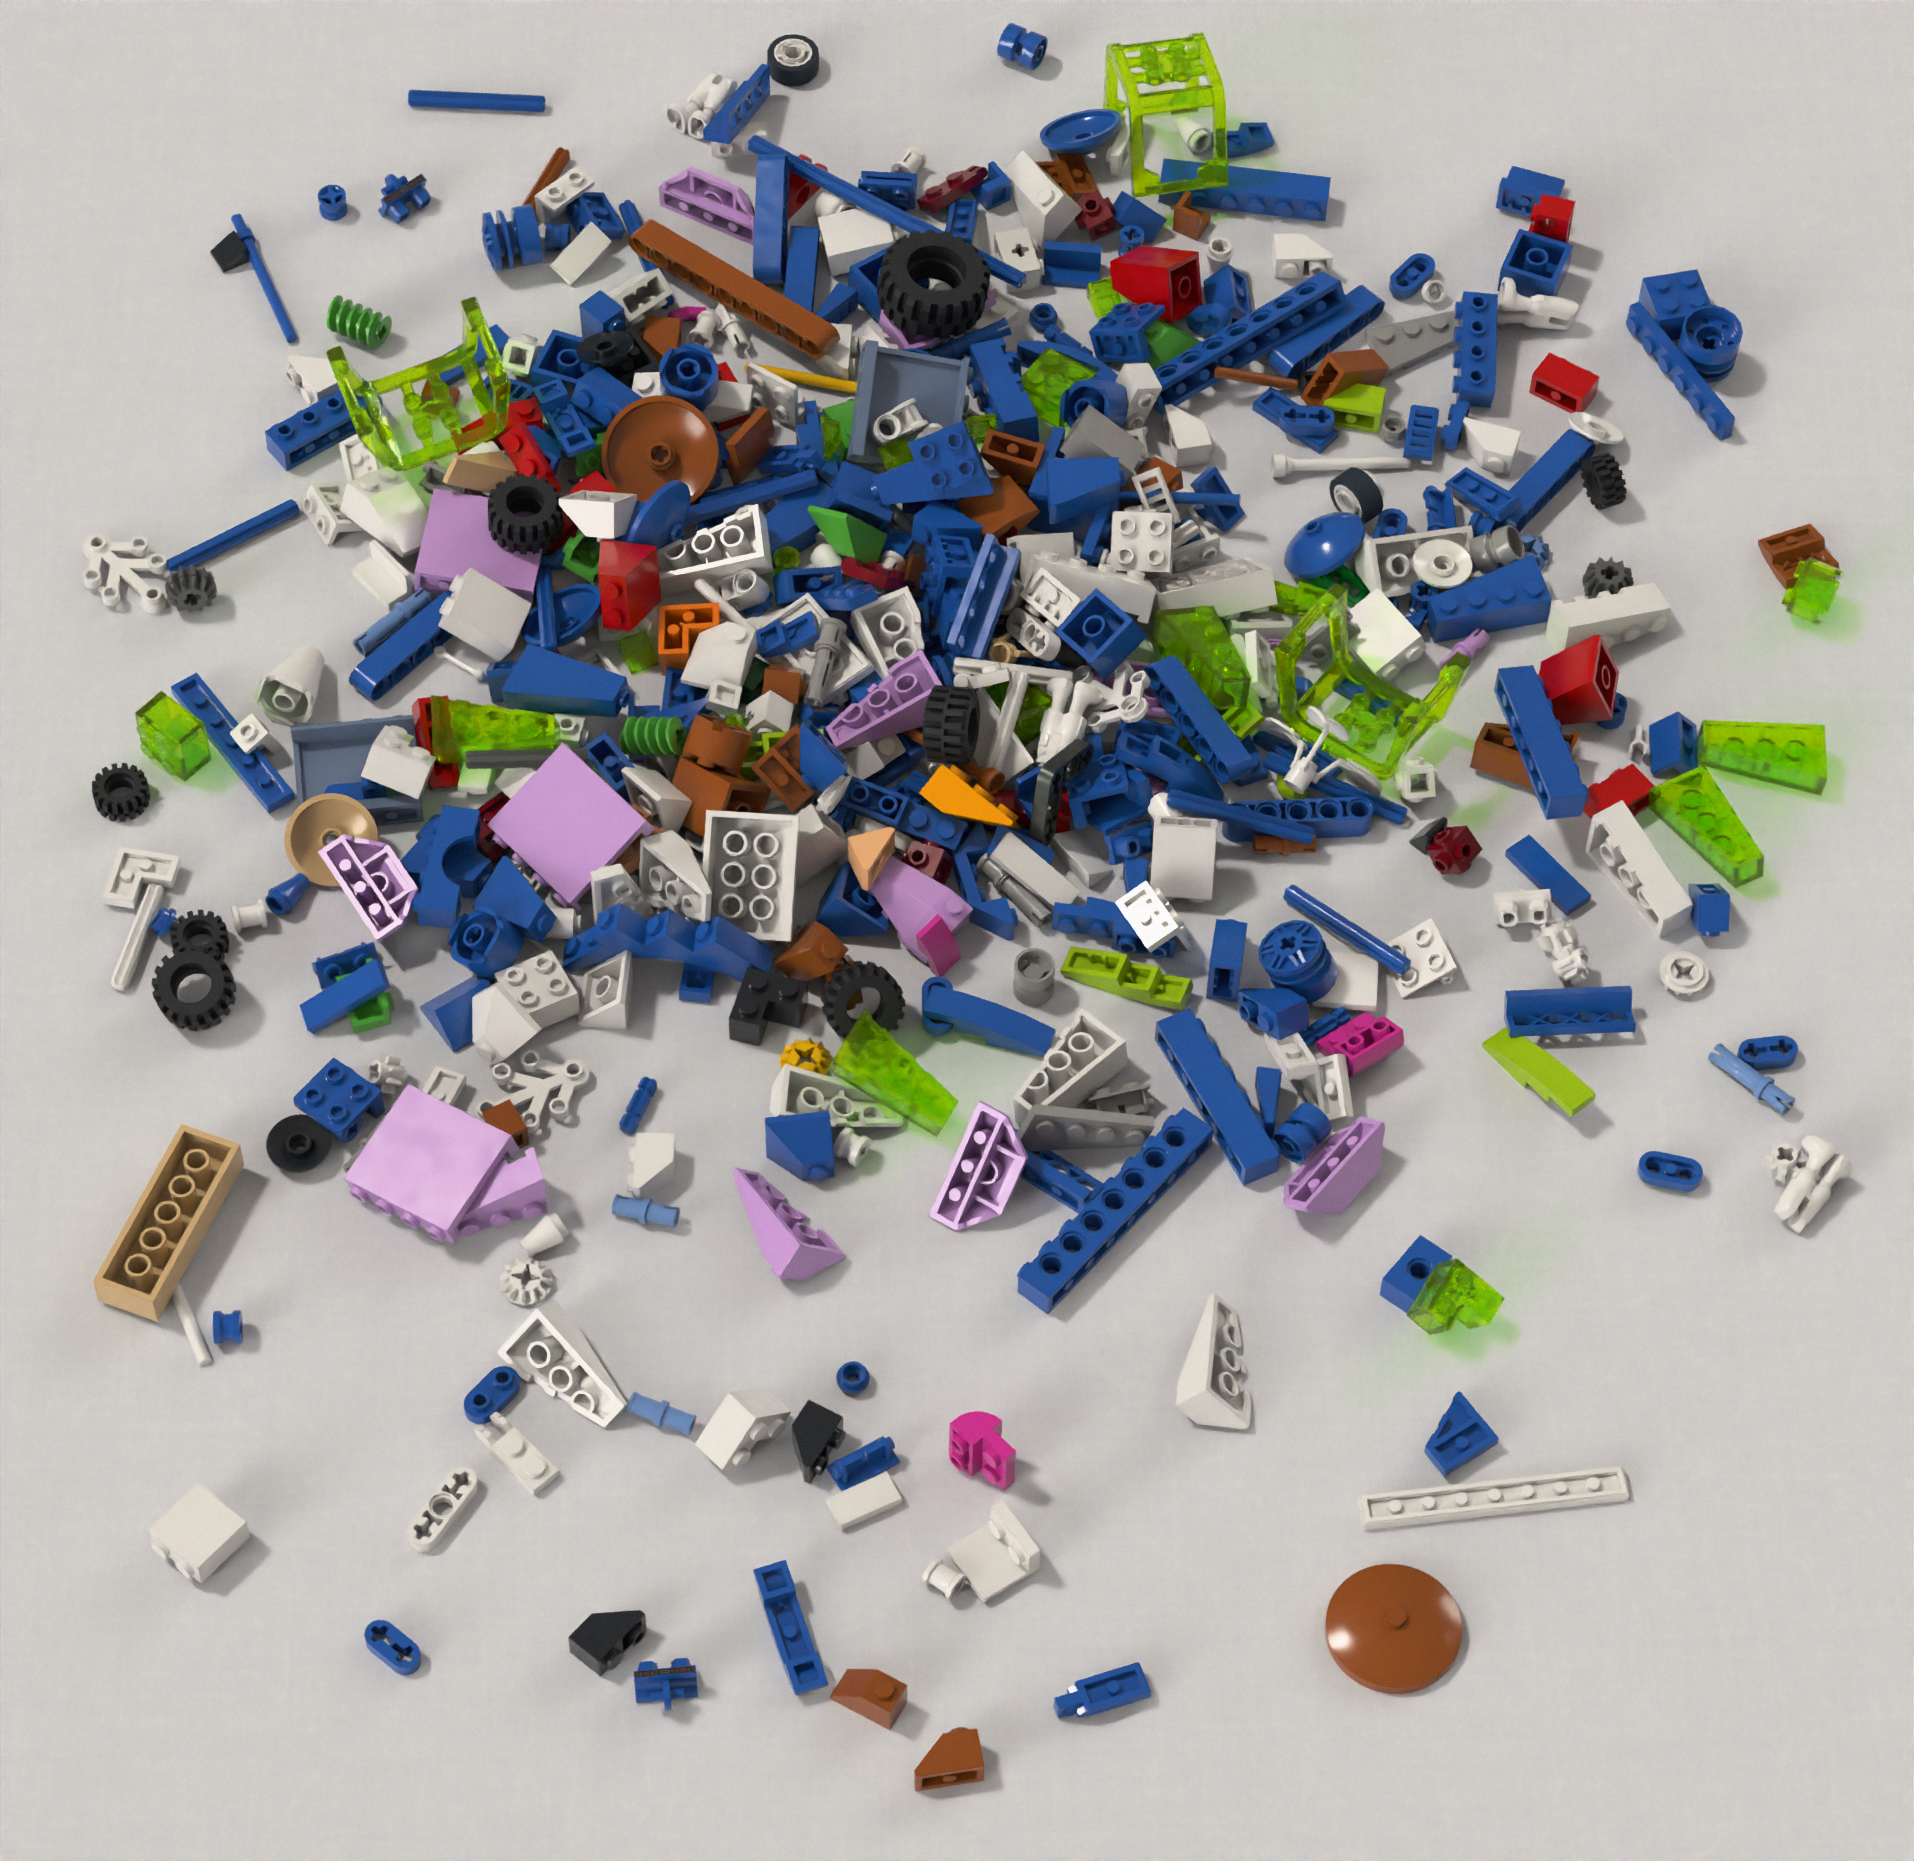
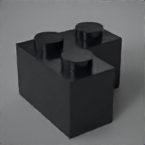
[599,327,660,390]
[729,967,808,1046]

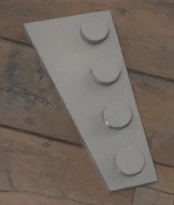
[1365,311,1459,379]
[1017,1104,1155,1152]

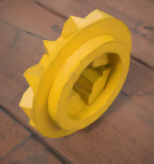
[780,1037,831,1075]

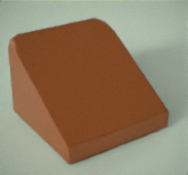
[904,555,927,588]

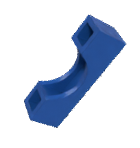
[413,805,482,929]

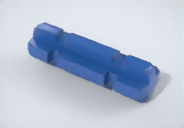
[1044,324,1093,356]
[1298,1007,1351,1048]
[619,1077,657,1135]

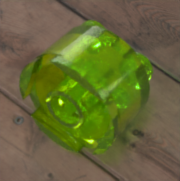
[1782,557,1844,626]

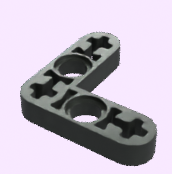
[1029,739,1094,846]

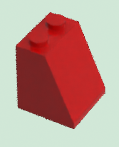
[1109,245,1202,323]
[598,539,662,632]
[1537,635,1619,725]

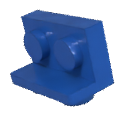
[566,192,626,239]

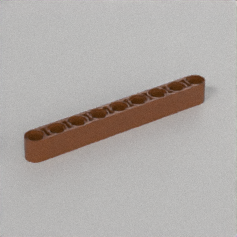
[628,219,840,359]

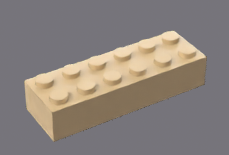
[93,1124,244,1322]

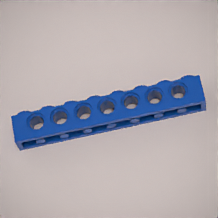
[1152,271,1348,415]
[1017,1107,1213,1315]

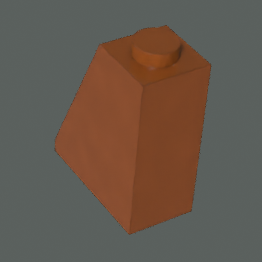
[1300,349,1390,407]
[774,920,849,982]

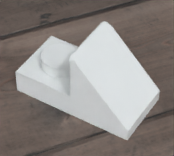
[843,734,906,780]

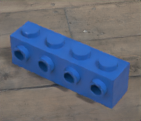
[1452,291,1498,408]
[265,377,384,471]

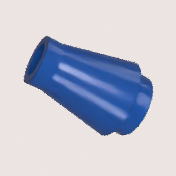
[265,873,310,916]

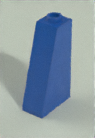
[870,436,995,505]
[765,481,833,569]
[501,644,631,718]

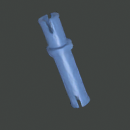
[353,588,433,656]
[1708,1043,1796,1115]

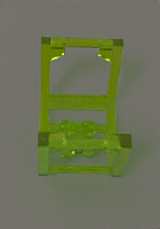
[1103,32,1228,198]
[326,297,511,471]
[1274,583,1471,781]

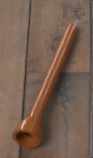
[901,728,1005,795]

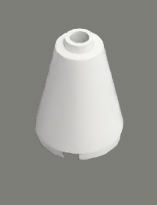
[255,645,324,726]

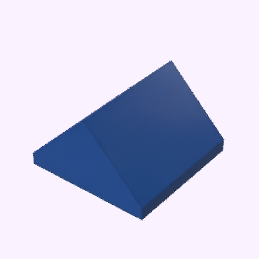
[420,976,491,1053]

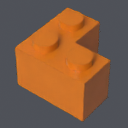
[658,603,722,676]

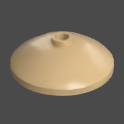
[284,793,379,886]

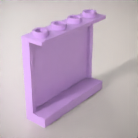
[414,489,543,609]
[487,743,655,911]
[344,1084,520,1244]

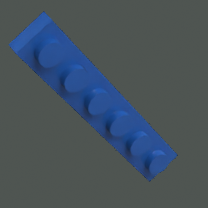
[1626,301,1735,441]
[171,672,295,813]

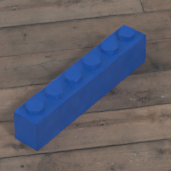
[1158,158,1331,221]
[1494,665,1589,820]
[1155,1008,1281,1186]

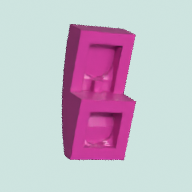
[916,914,961,977]

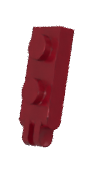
[916,166,988,213]

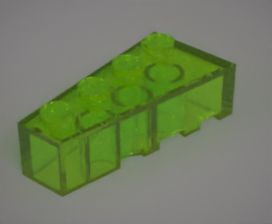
[1649,765,1764,888]

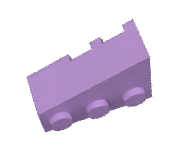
[453,1147,547,1237]

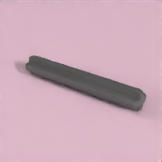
[465,748,588,769]

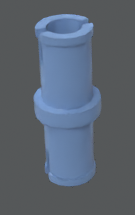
[612,1194,680,1228]
[627,1392,697,1435]

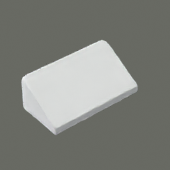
[1050,830,1113,888]

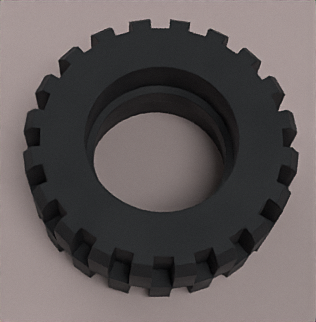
[877,230,990,340]

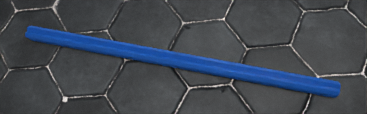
[748,135,1026,288]

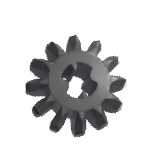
[1582,556,1634,599]
[165,564,217,613]

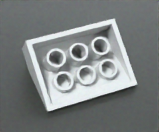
[1148,557,1278,633]
[699,810,800,941]

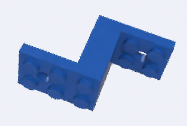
[1027,426,1120,568]

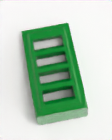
[1305,564,1370,608]

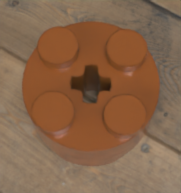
[682,713,753,775]

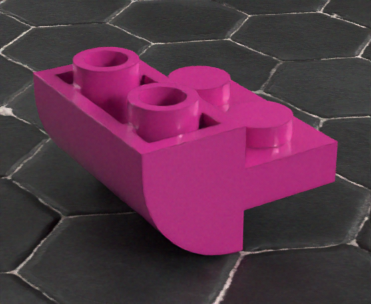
[1316,1011,1404,1079]
[949,1411,1016,1490]

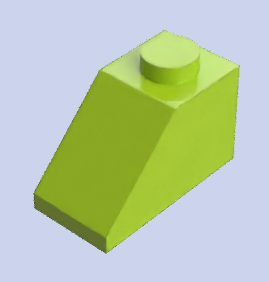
[1323,383,1386,433]

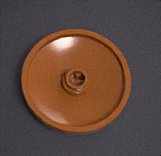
[601,395,720,506]
[1325,1564,1462,1694]

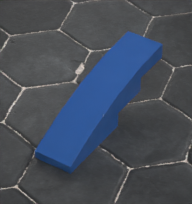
[923,985,1056,1057]

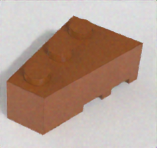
[1470,722,1581,789]

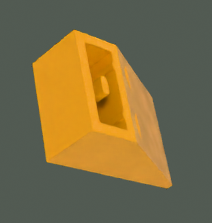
[919,764,1022,830]

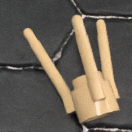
[989,632,1038,664]

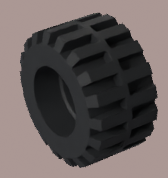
[488,474,563,555]
[922,685,980,765]
[151,945,237,1031]
[821,961,906,1046]

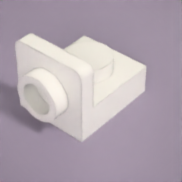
[230,713,283,754]

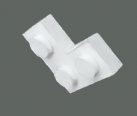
[102,847,181,909]

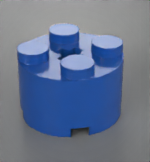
[659,343,719,412]
[1060,376,1128,431]
[448,906,525,979]

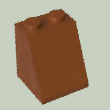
[671,757,771,837]

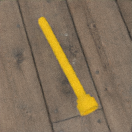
[744,363,857,393]

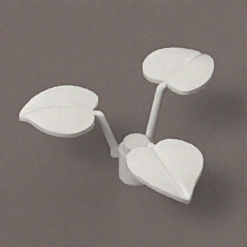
[1257,706,1382,797]

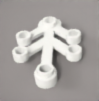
[83,534,167,614]
[1072,661,1151,734]
[474,1050,590,1133]

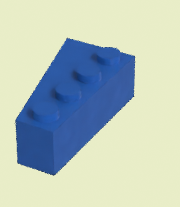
[1425,554,1552,643]

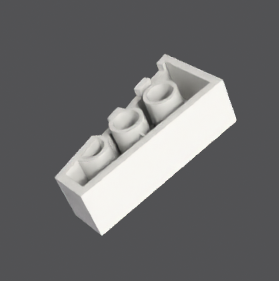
[657,504,773,596]
[1024,551,1157,624]
[1545,582,1671,654]
[1013,1007,1128,1126]

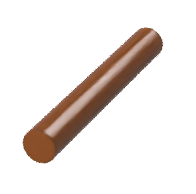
[1214,366,1298,391]

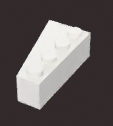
[1585,800,1693,938]

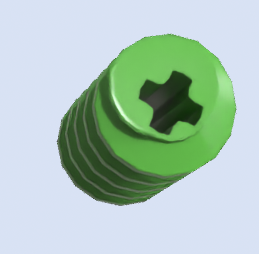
[326,295,392,349]
[620,716,688,755]

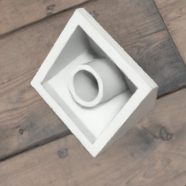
[1227,614,1292,653]
[621,767,693,834]
[577,950,633,1030]

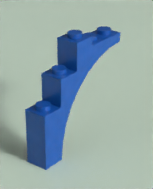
[562,903,773,982]

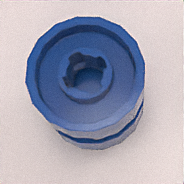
[997,23,1048,70]
[1272,1103,1332,1163]

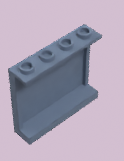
[847,340,973,468]
[291,715,424,826]

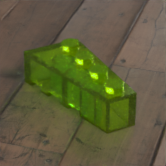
[1151,605,1251,710]
[431,695,561,764]
[1697,720,1827,796]
[827,1008,959,1137]

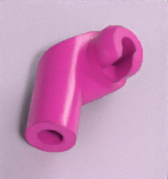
[667,306,707,329]

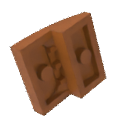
[1036,153,1098,202]
[725,407,775,485]
[956,475,1040,539]
[1758,524,1839,590]
[751,724,818,812]

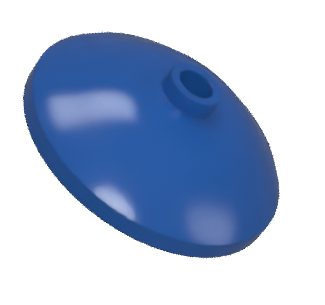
[1040,109,1123,155]
[627,480,691,550]
[1284,512,1366,579]
[521,584,602,648]

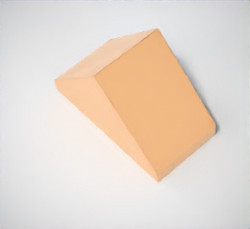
[848,827,895,891]

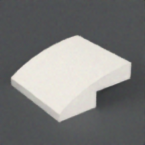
[1313,951,1378,1012]

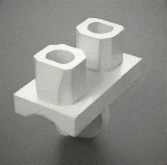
[1494,887,1552,927]

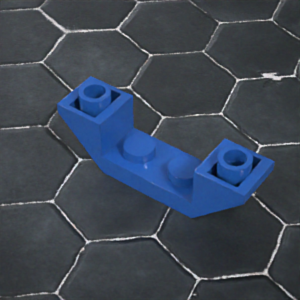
[954,823,1018,941]

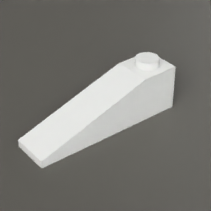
[632,372,755,423]
[850,586,924,680]

